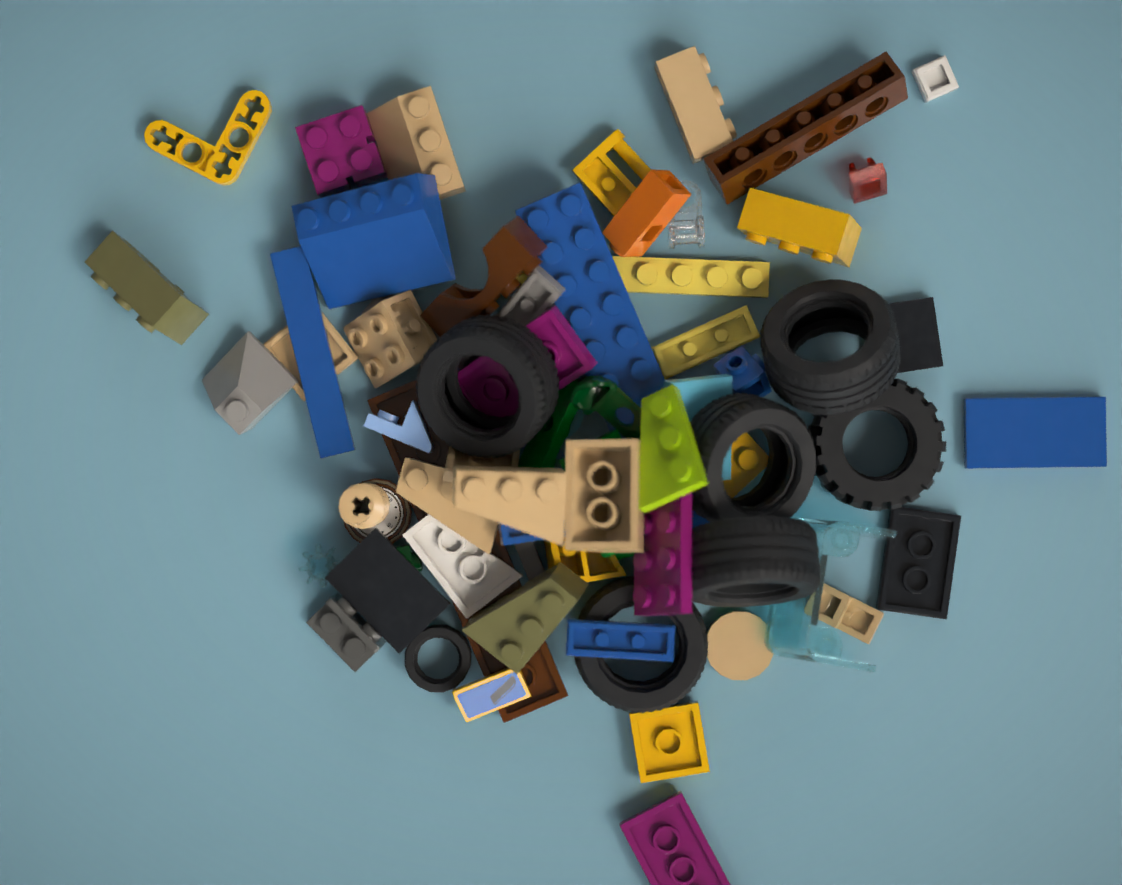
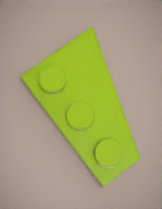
[639,384,709,513]

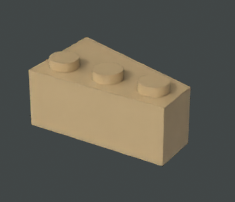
[396,457,498,555]
[452,465,567,546]

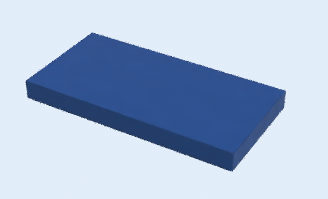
[964,397,1107,469]

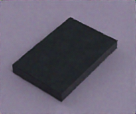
[876,507,961,619]
[325,527,451,654]

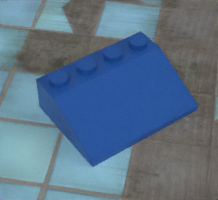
[291,173,456,309]

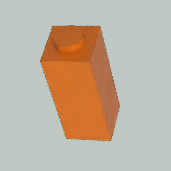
[602,169,692,257]

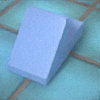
[364,400,434,453]

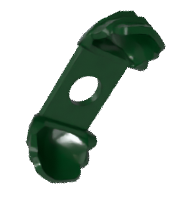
[570,375,641,440]

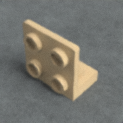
[343,290,437,388]

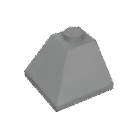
[202,331,298,435]

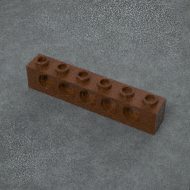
[703,51,908,205]

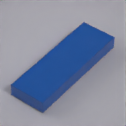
[566,619,675,662]

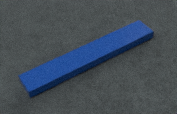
[270,246,356,459]

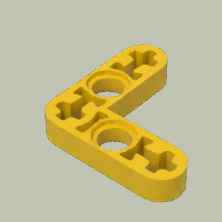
[144,90,272,186]

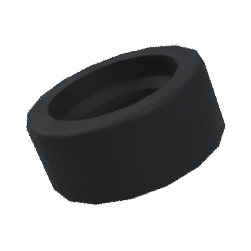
[405,625,471,692]

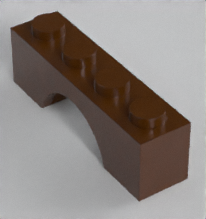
[420,216,548,337]

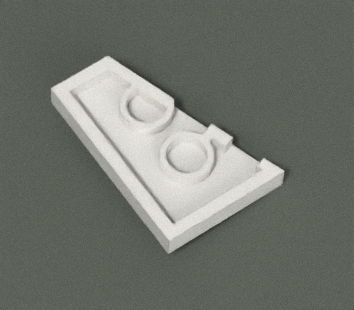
[402,514,523,619]

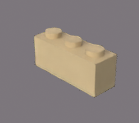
[654,46,737,164]

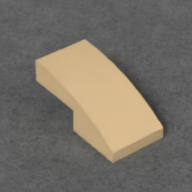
[804,582,885,644]

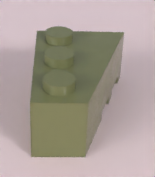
[85,231,209,345]
[461,562,589,674]

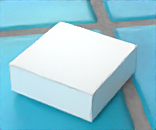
[911,55,959,103]

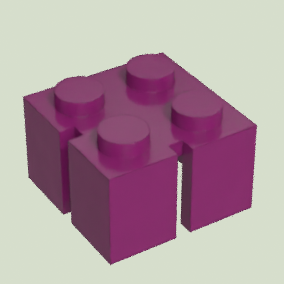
[295,105,388,198]

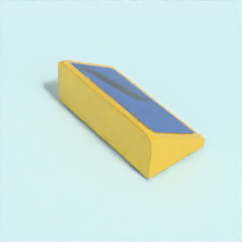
[452,668,531,722]

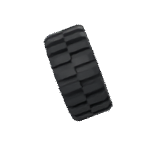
[808,378,946,511]

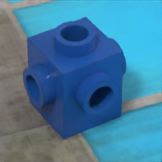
[713,346,772,397]

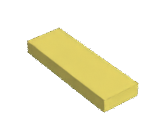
[651,305,760,380]

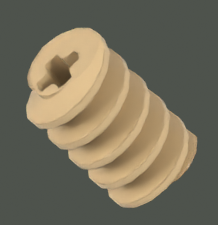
[338,483,390,529]

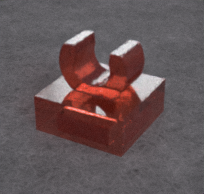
[848,157,887,204]

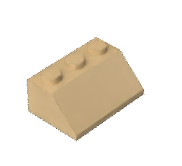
[367,86,466,200]
[565,439,644,553]

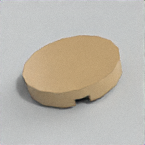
[707,611,774,680]

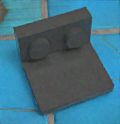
[306,592,386,672]

